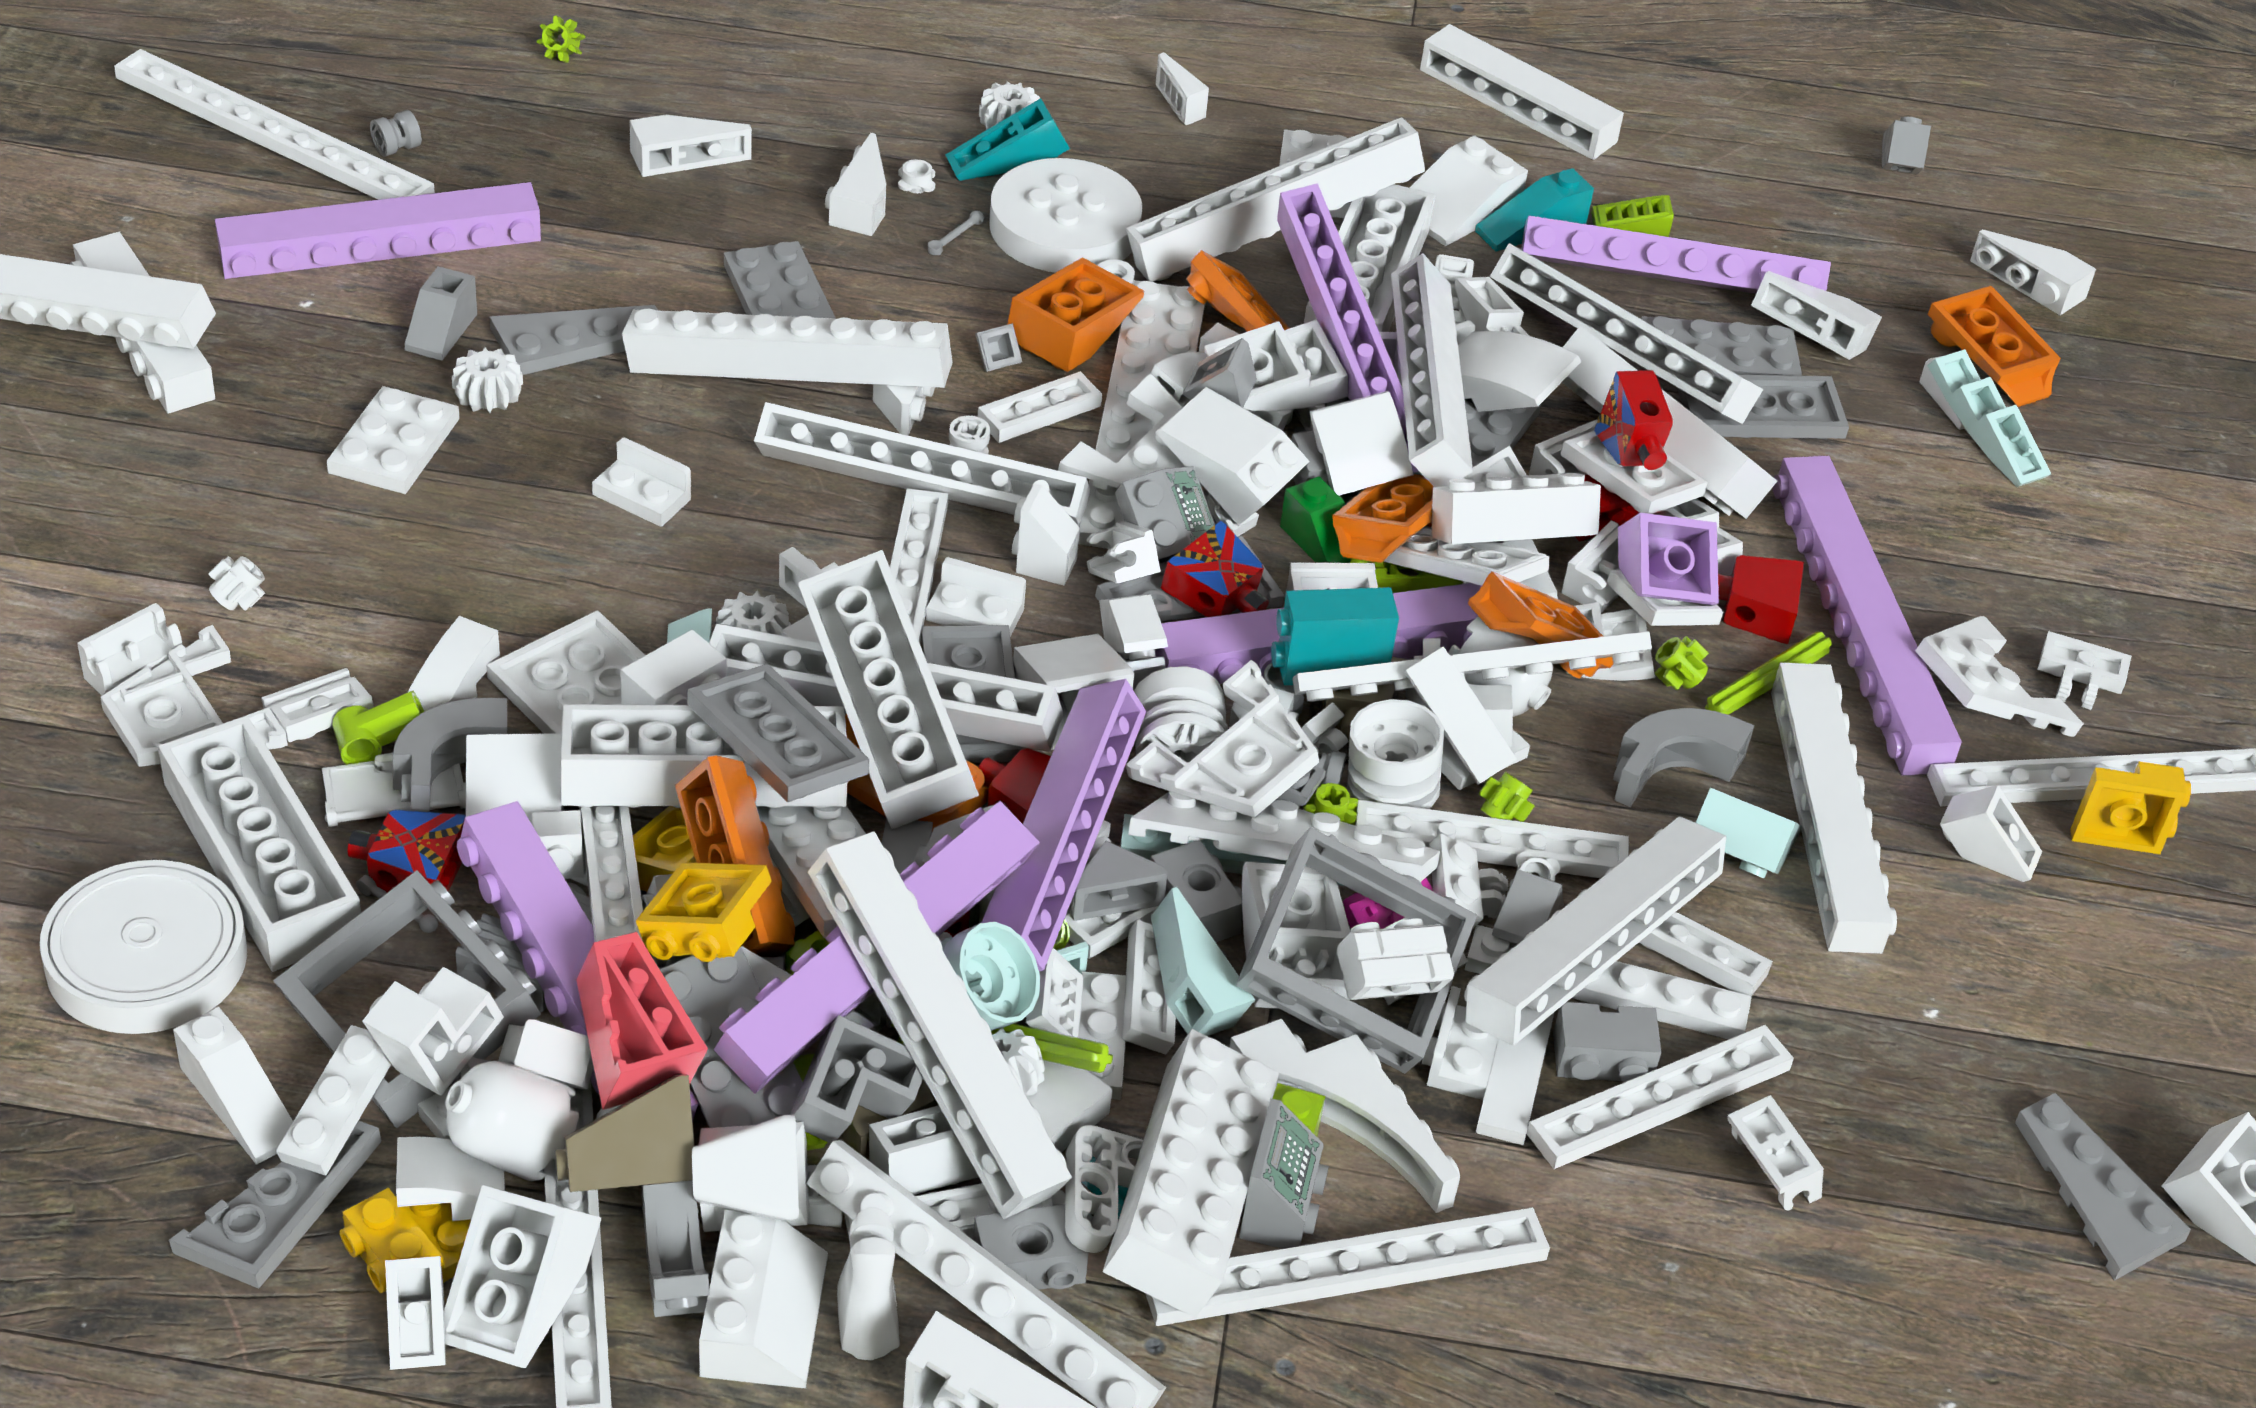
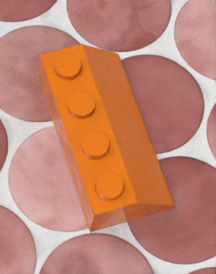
[675,755,795,957]

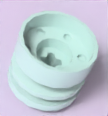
[940,922,1040,1031]

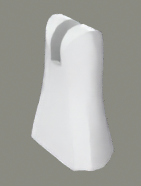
[837,1207,900,1361]

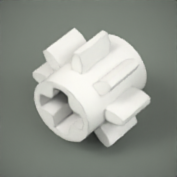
[209,556,265,611]

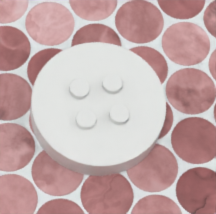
[989,158,1142,273]
[40,860,247,1034]

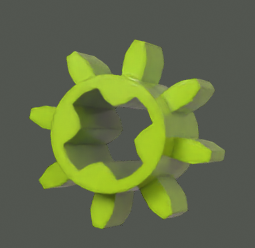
[537,15,585,63]
[1654,636,1709,690]
[1479,772,1535,822]
[1303,783,1358,825]

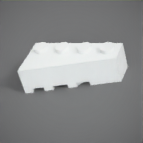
[1431,473,1601,544]
[903,1311,1096,1408]

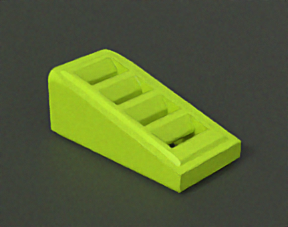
[1591,195,1674,237]

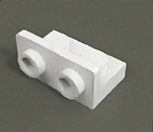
[592,437,691,527]
[926,557,1026,637]
[1026,948,1083,1037]
[1422,986,1498,1100]

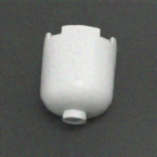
[1448,616,1553,717]
[446,1060,579,1181]

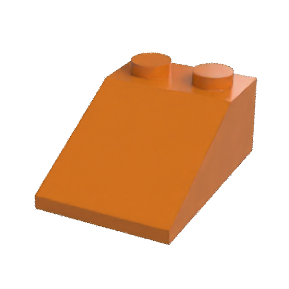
[1007,257,1145,372]

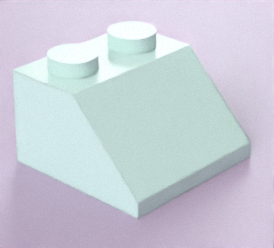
[1696,788,1802,878]

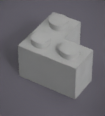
[791,1015,923,1143]

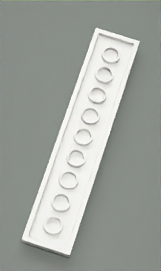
[1078,280,1205,549]

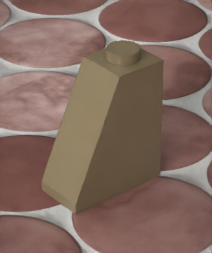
[555,1074,694,1192]

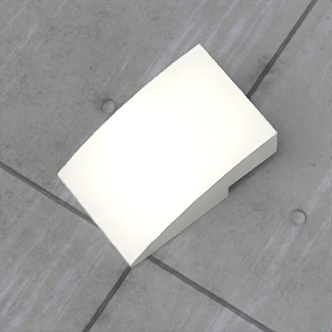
[1204,320,1348,411]
[1458,331,1581,412]
[1242,862,1351,1008]
[1026,1060,1112,1152]

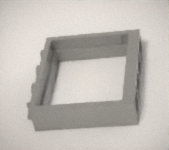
[1235,827,1477,1074]
[273,870,541,1129]

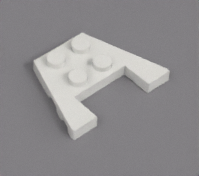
[1058,374,1206,492]
[1915,616,2084,737]
[101,625,288,767]
[1126,660,1319,818]

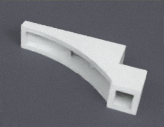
[1229,1018,1460,1213]

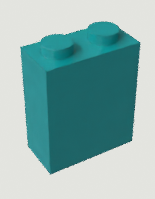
[1271,587,1399,686]

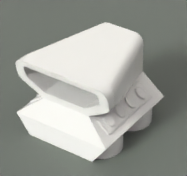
[692,1114,809,1232]

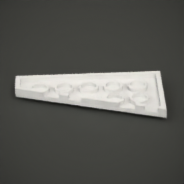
[1128,791,1440,882]

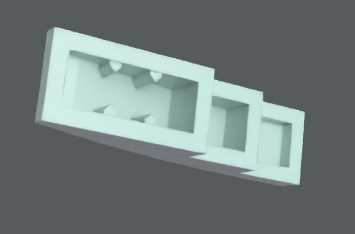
[1927,349,2051,487]

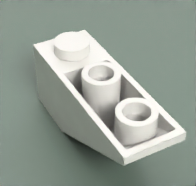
[825,133,886,236]
[1970,229,2096,315]

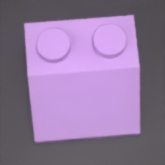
[1618,513,1719,605]

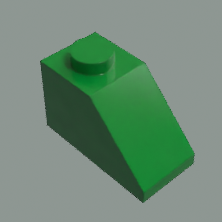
[1280,476,1352,563]

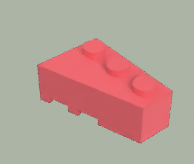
[576,932,708,1110]

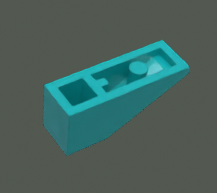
[945,98,1070,181]
[1475,168,1594,252]

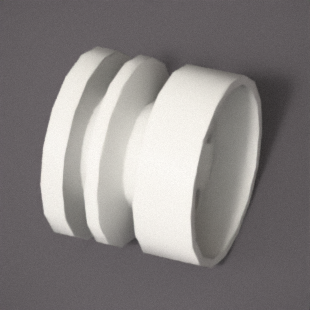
[1134,666,1228,762]
[1347,699,1444,809]

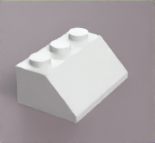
[699,1210,828,1389]

